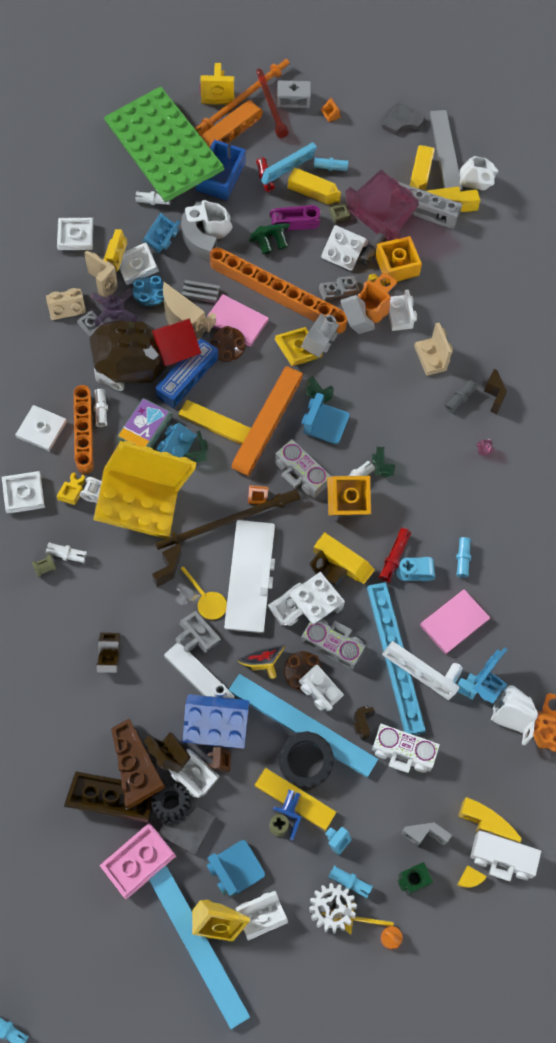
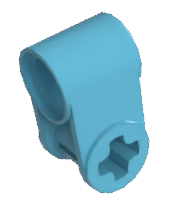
[397,557,435,582]

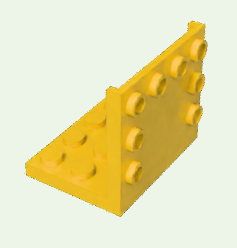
[93,441,196,539]

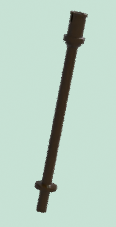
[155,489,300,550]

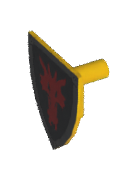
[237,645,286,679]

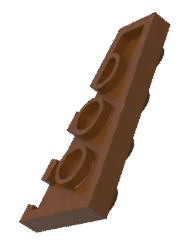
[111,718,165,809]

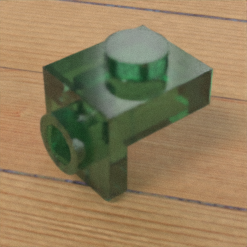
[305,376,334,403]
[371,447,395,477]

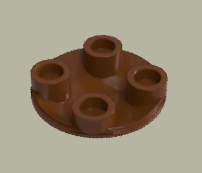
[209,326,246,362]
[284,651,323,691]

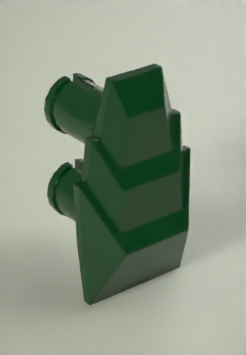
[249,224,290,255]

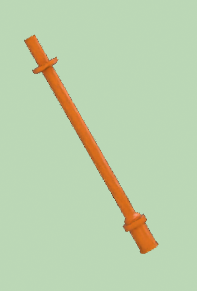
[194,59,290,136]

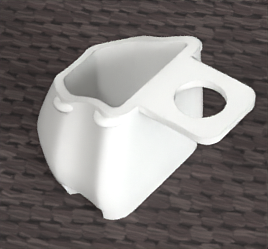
[459,156,498,190]
[185,200,232,240]
[491,685,538,746]

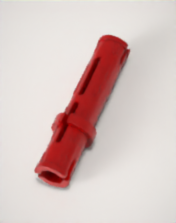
[379,528,412,583]

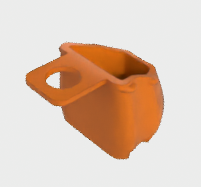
[358,273,397,323]
[533,693,556,752]

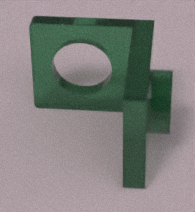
[184,430,208,463]

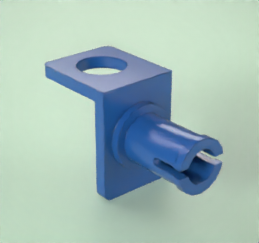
[272,790,301,841]

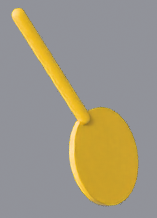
[181,566,227,620]

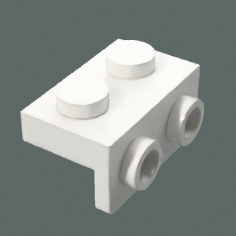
[268,583,305,626]
[168,749,220,798]
[236,891,288,940]

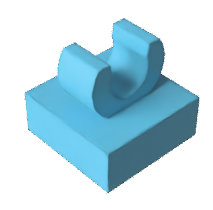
[457,673,477,700]
[325,827,352,856]

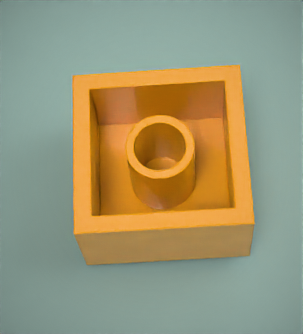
[375,236,422,284]
[327,476,371,516]

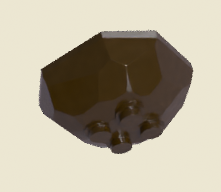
[89,320,167,383]

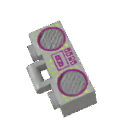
[275,440,331,498]
[301,619,365,671]

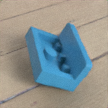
[142,213,180,253]
[157,423,196,458]

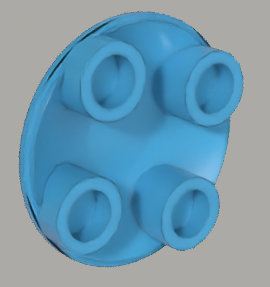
[132,276,164,306]

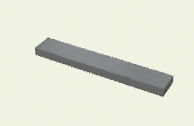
[430,110,463,192]

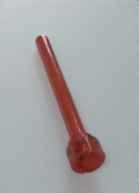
[256,69,289,138]

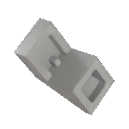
[341,295,375,334]
[400,822,452,847]

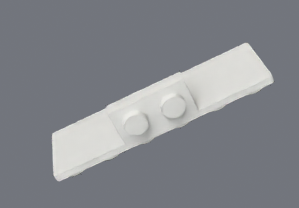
[224,520,275,633]

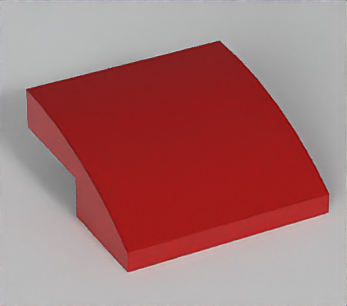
[152,318,201,366]

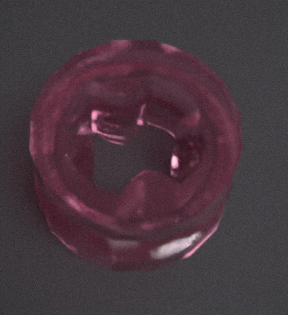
[476,440,494,455]

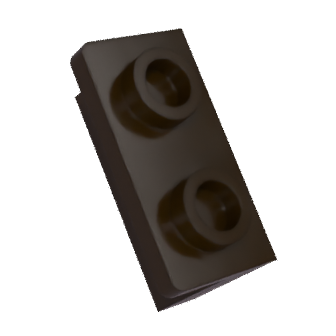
[144,732,191,773]

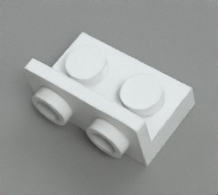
[389,290,417,331]
[298,665,344,712]

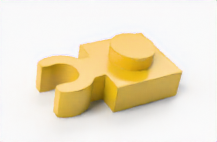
[57,472,86,505]

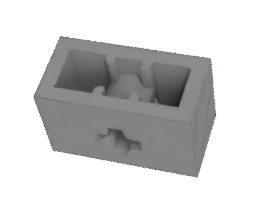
[277,80,311,108]

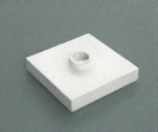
[57,218,94,250]
[119,243,159,285]
[15,405,67,452]
[2,471,45,514]

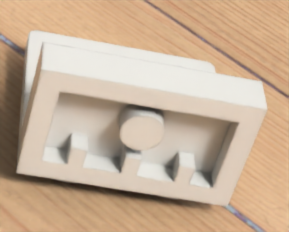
[321,225,369,271]
[290,572,345,624]

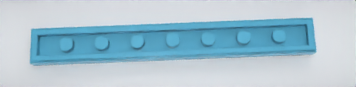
[367,582,426,736]
[229,674,378,778]
[149,866,250,1029]

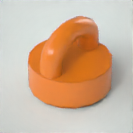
[380,926,403,950]

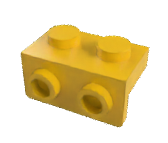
[104,229,127,271]

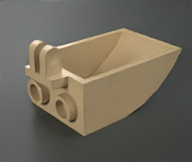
[163,282,216,341]

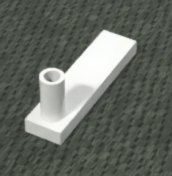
[382,641,463,700]
[164,643,235,699]

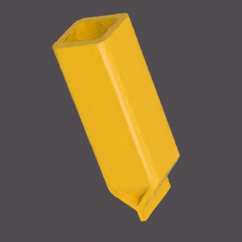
[410,145,435,191]
[288,168,341,205]
[313,532,375,584]

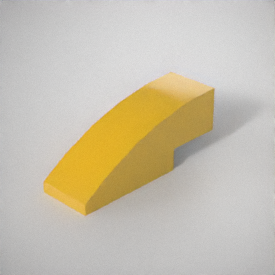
[426,186,481,212]
[458,797,522,843]

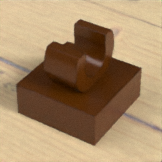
[207,747,231,773]

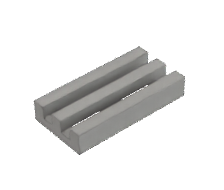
[181,280,220,304]

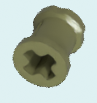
[31,554,57,578]
[269,814,289,837]

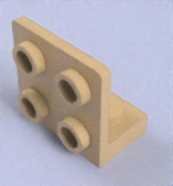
[84,251,118,302]
[414,323,453,376]

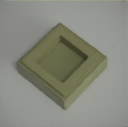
[329,203,351,224]

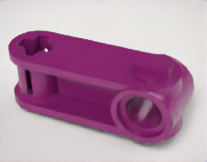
[269,205,320,231]

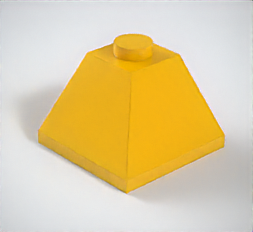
[192,900,250,942]

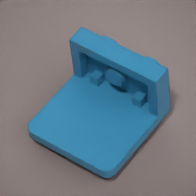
[302,393,349,445]
[473,647,508,704]
[206,840,265,899]

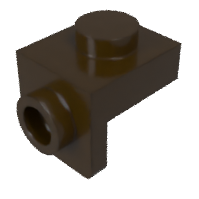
[353,706,376,740]

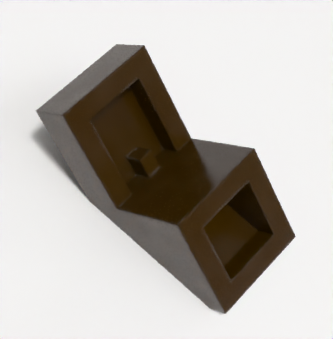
[484,369,507,415]
[152,544,182,587]
[96,632,120,673]

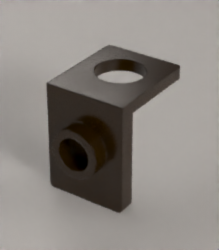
[309,550,348,586]

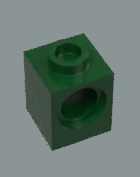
[397,862,433,895]

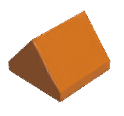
[321,98,341,122]
[248,485,268,505]

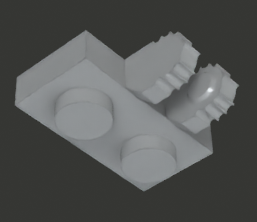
[175,611,221,653]

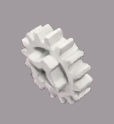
[309,883,356,933]

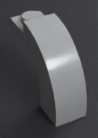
[181,201,217,261]

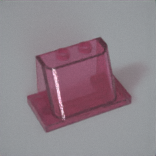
[346,170,419,242]

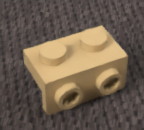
[46,288,86,320]

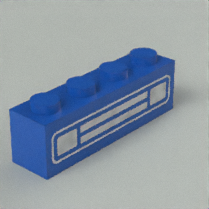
[155,338,218,409]

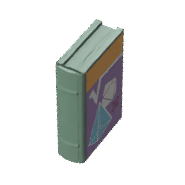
[117,398,173,449]

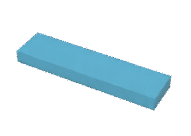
[261,142,317,185]

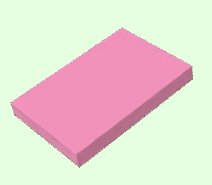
[208,295,269,347]
[420,589,490,655]
[99,823,176,900]

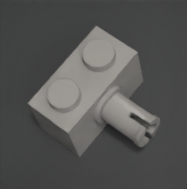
[301,314,339,358]

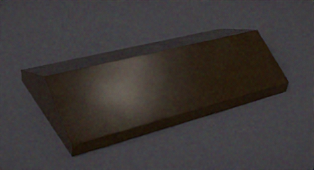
[64,771,155,822]

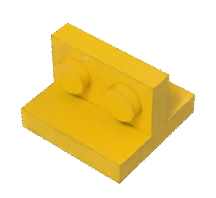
[201,63,234,105]

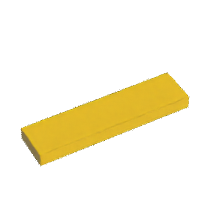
[178,400,251,445]
[254,768,337,831]

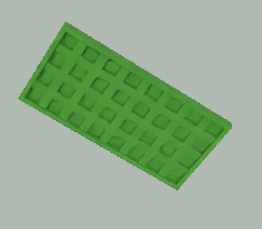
[104,86,224,203]

